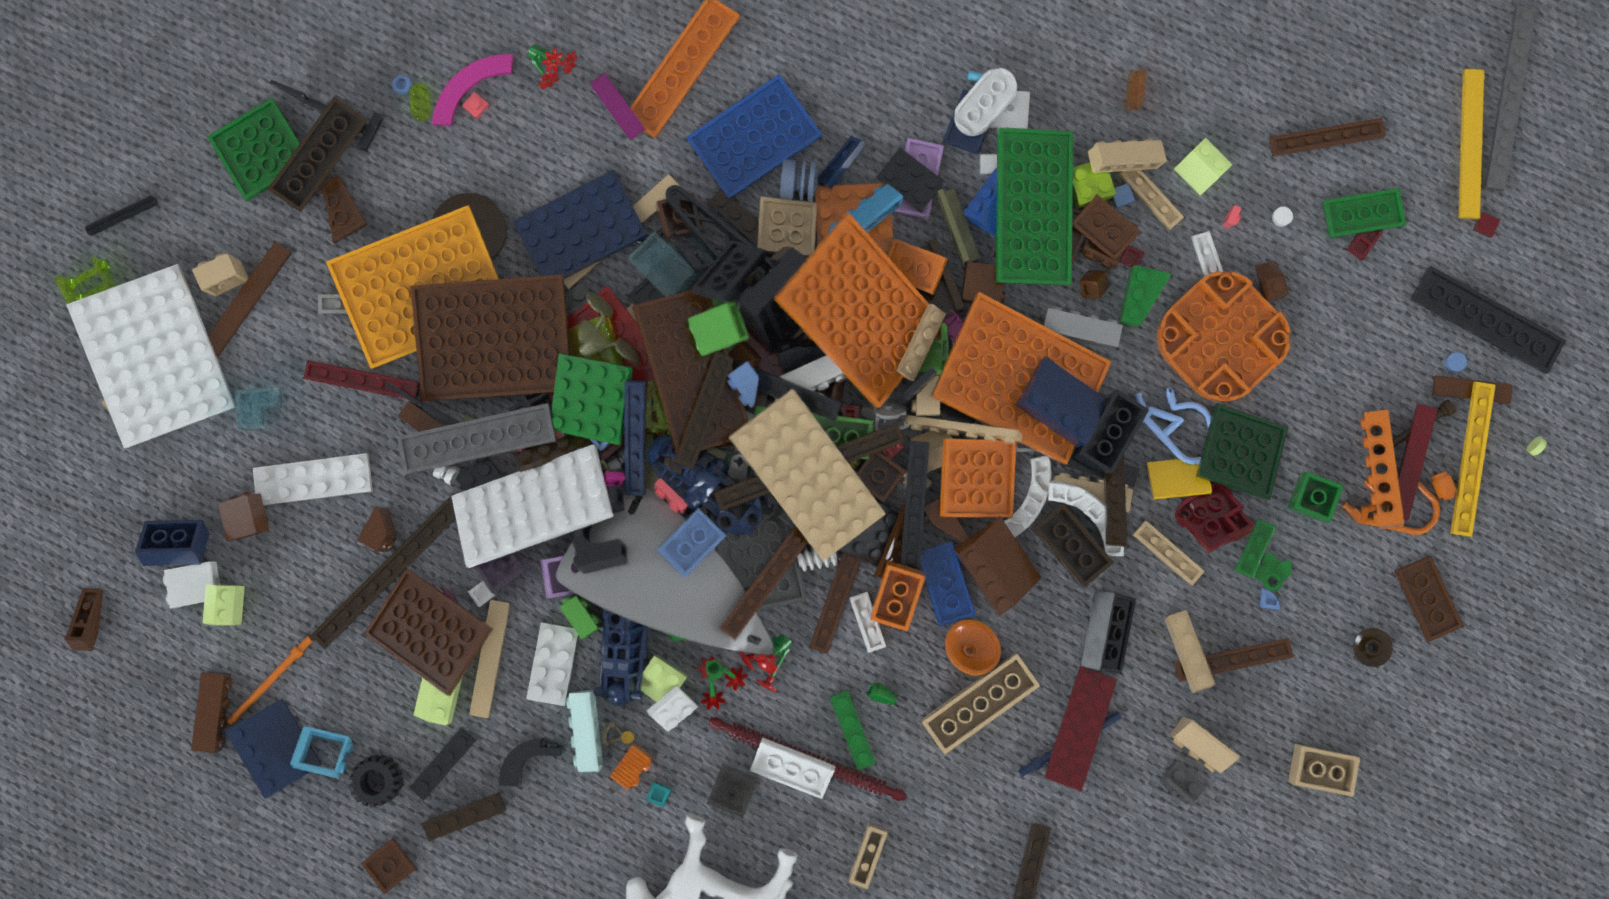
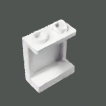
[163,561,220,608]

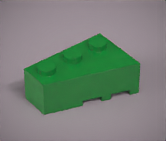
[1118,265,1171,328]

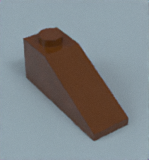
[924,497,968,543]
[65,588,103,652]

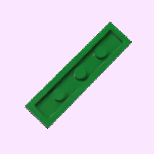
[830,690,876,770]

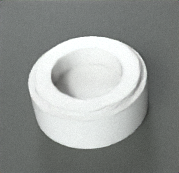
[1272,207,1293,227]

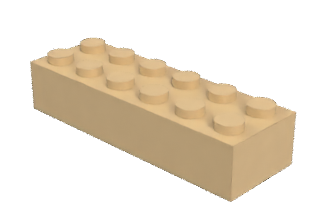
[920,653,1040,754]

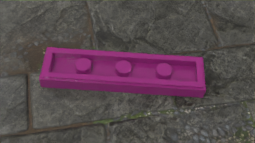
[590,73,646,141]

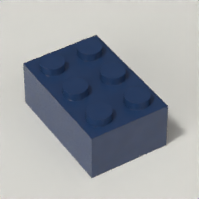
[135,520,210,566]

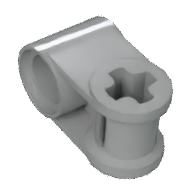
[728,447,750,482]

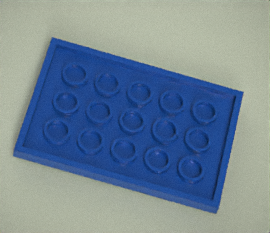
[686,74,822,199]

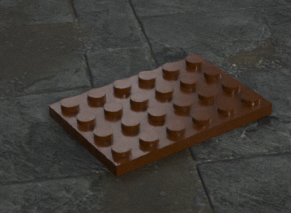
[364,569,493,696]

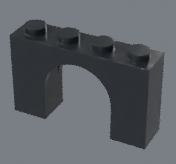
[573,485,628,574]

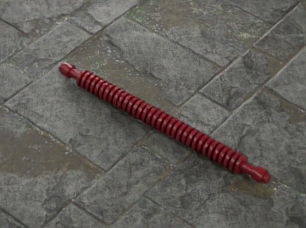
[708,717,906,802]

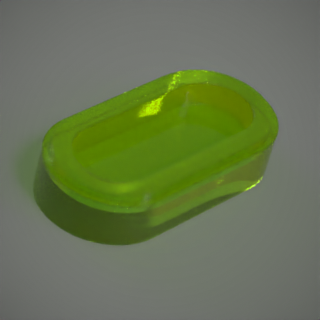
[410,83,431,121]

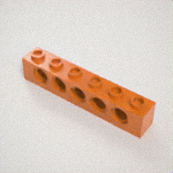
[1360,410,1404,529]

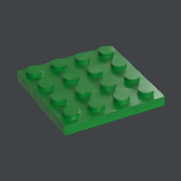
[207,98,300,201]
[551,353,632,445]

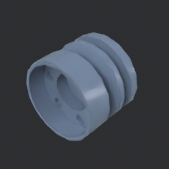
[780,159,818,202]

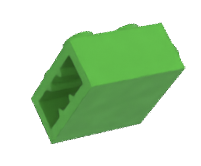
[560,594,603,639]

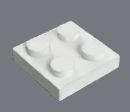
[647,686,698,732]

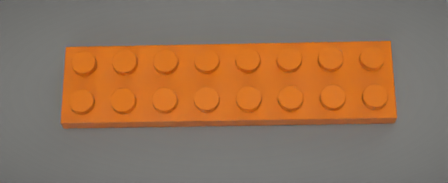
[630,0,740,139]

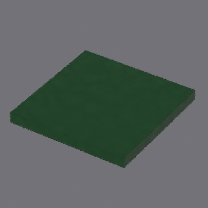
[1196,403,1288,500]

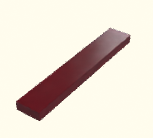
[303,360,420,400]
[1389,404,1437,520]

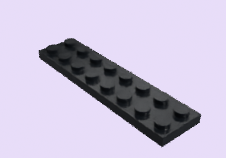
[1410,266,1566,374]

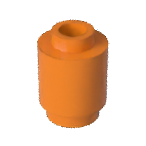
[1431,471,1458,501]

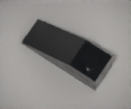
[773,339,826,373]

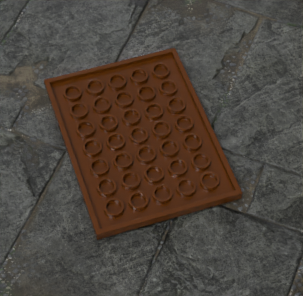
[410,274,571,401]

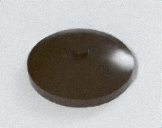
[432,193,507,260]

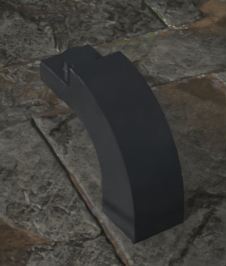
[499,738,562,786]

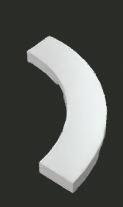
[1004,455,1052,537]
[1048,480,1124,556]

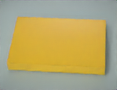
[1146,457,1212,500]

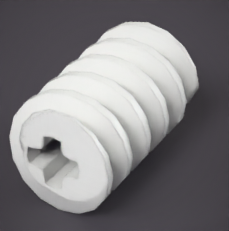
[798,546,837,571]

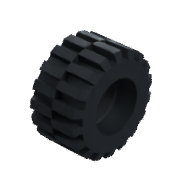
[348,755,403,807]

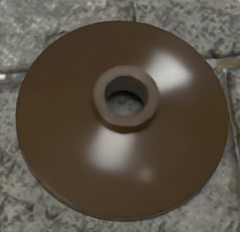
[1353,628,1393,667]

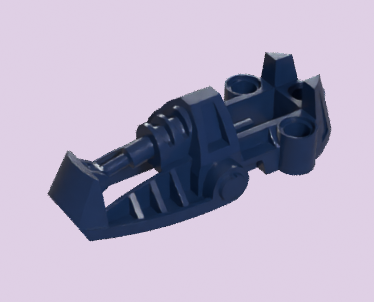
[646,434,763,535]

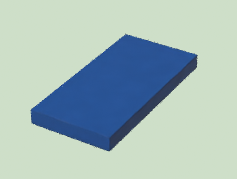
[920,541,976,626]

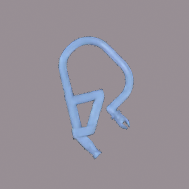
[1134,387,1211,464]

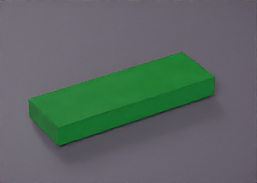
[1235,518,1277,579]

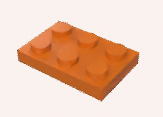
[888,238,948,294]

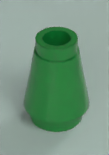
[867,682,898,706]

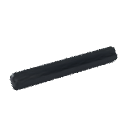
[85,195,158,236]

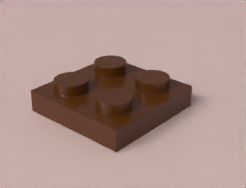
[361,838,417,895]

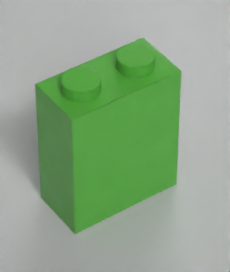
[688,301,749,356]

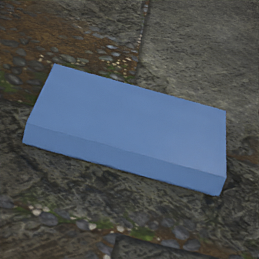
[657,508,727,578]

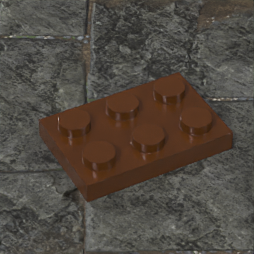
[1072,194,1141,260]

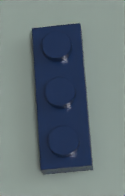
[817,136,866,189]

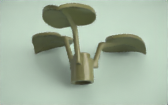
[579,292,641,367]

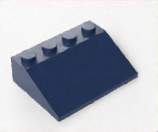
[1015,356,1106,447]
[225,699,322,799]

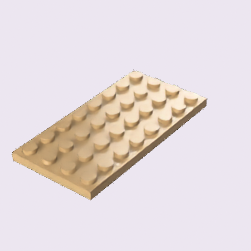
[729,389,885,561]

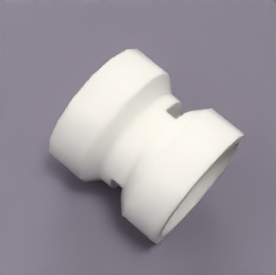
[433,465,460,485]

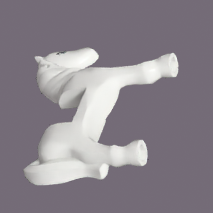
[626,814,798,899]

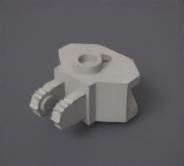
[861,402,906,431]

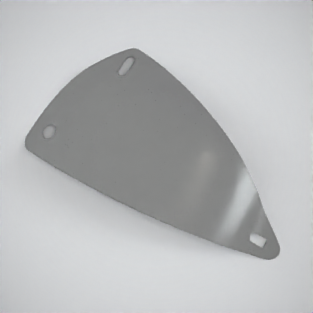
[556,488,773,655]

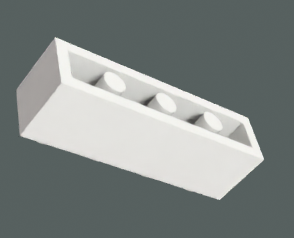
[774,355,847,401]

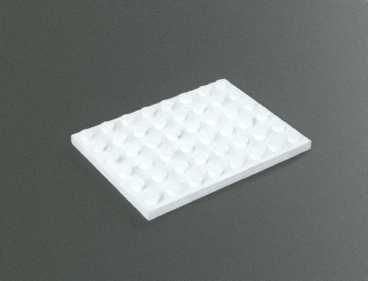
[66,264,236,448]

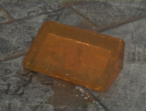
[1124,69,1147,111]

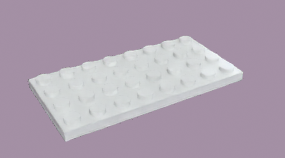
[451,444,613,568]

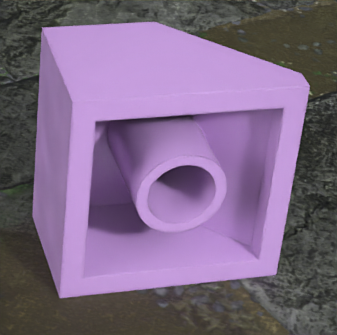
[540,556,580,598]

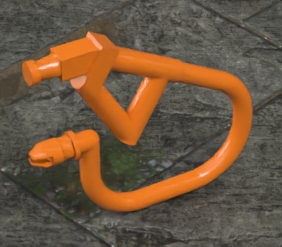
[1341,478,1440,535]

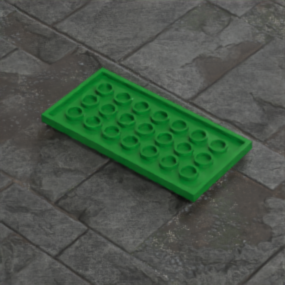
[996,128,1073,285]

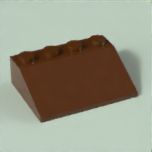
[953,516,1041,616]

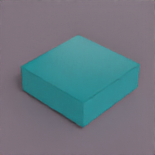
[646,781,672,808]

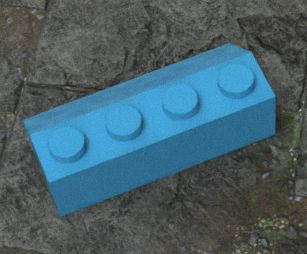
[828,184,903,234]

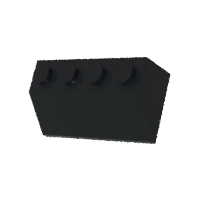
[1073,389,1149,475]
[1081,590,1136,674]

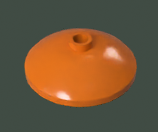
[945,619,1001,675]

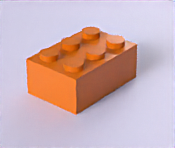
[870,561,925,632]

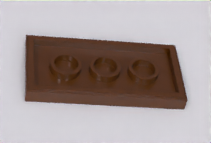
[1394,555,1464,642]

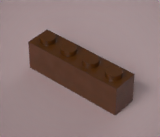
[191,671,232,753]

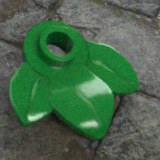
[1254,552,1292,591]

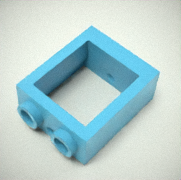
[290,726,353,779]

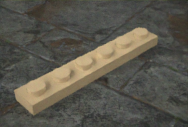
[905,415,1022,444]

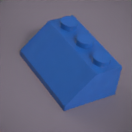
[963,167,997,237]

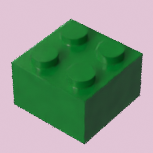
[1287,472,1344,523]

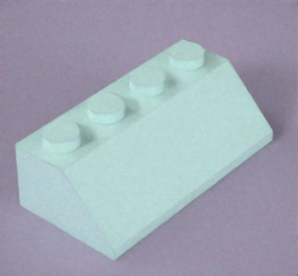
[566,689,604,772]

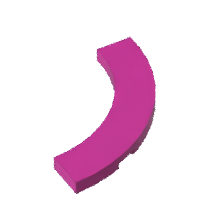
[432,54,514,126]

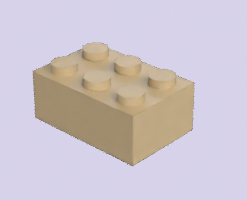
[1288,744,1360,797]

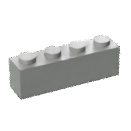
[1042,306,1123,350]

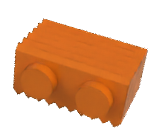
[609,743,653,790]

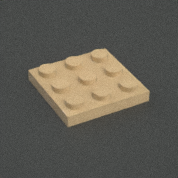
[757,197,817,258]

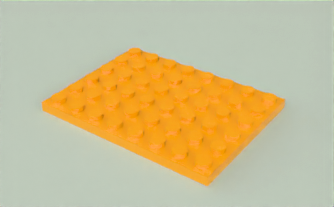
[326,205,499,369]

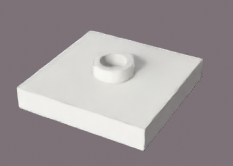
[989,91,1030,129]

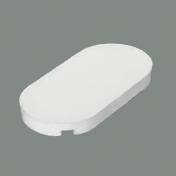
[954,68,1017,136]

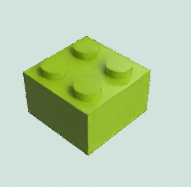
[1072,162,1116,209]

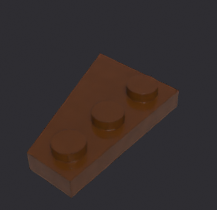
[321,175,367,244]

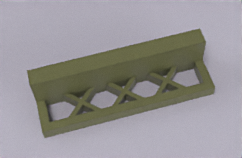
[936,188,980,266]

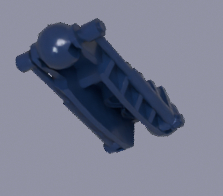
[593,608,649,706]

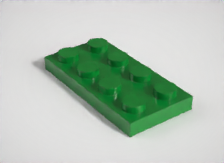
[1322,188,1406,239]

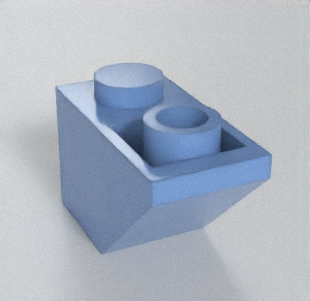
[727,362,759,408]

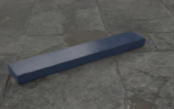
[624,380,646,496]

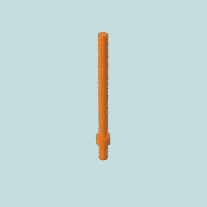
[227,635,314,725]

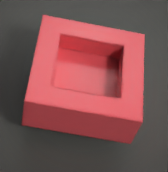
[462,92,489,119]
[1222,205,1241,229]

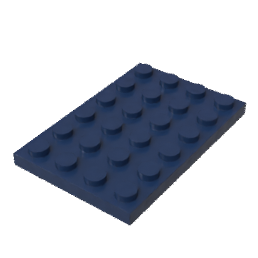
[513,169,648,279]

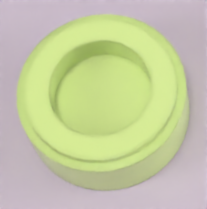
[1526,436,1547,456]

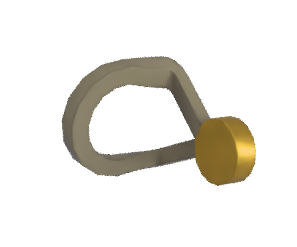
[601,721,635,746]

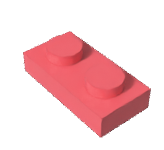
[654,478,688,515]

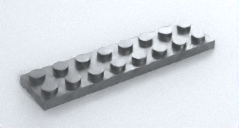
[397,403,557,475]

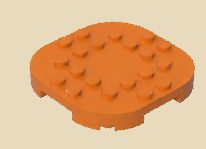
[1156,271,1291,402]

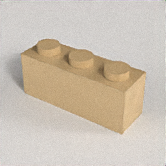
[848,822,888,889]

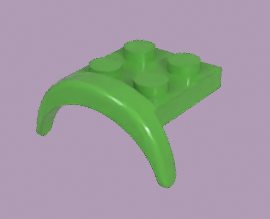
[917,323,949,376]

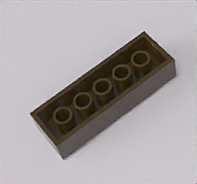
[268,95,369,212]

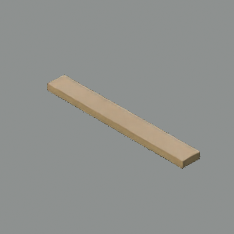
[564,174,680,289]

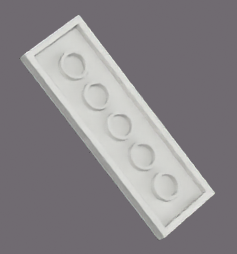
[253,453,373,506]

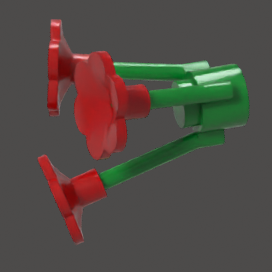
[738,634,792,693]

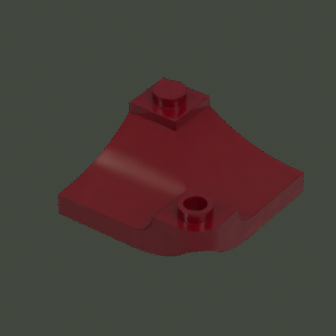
[1175,482,1255,554]

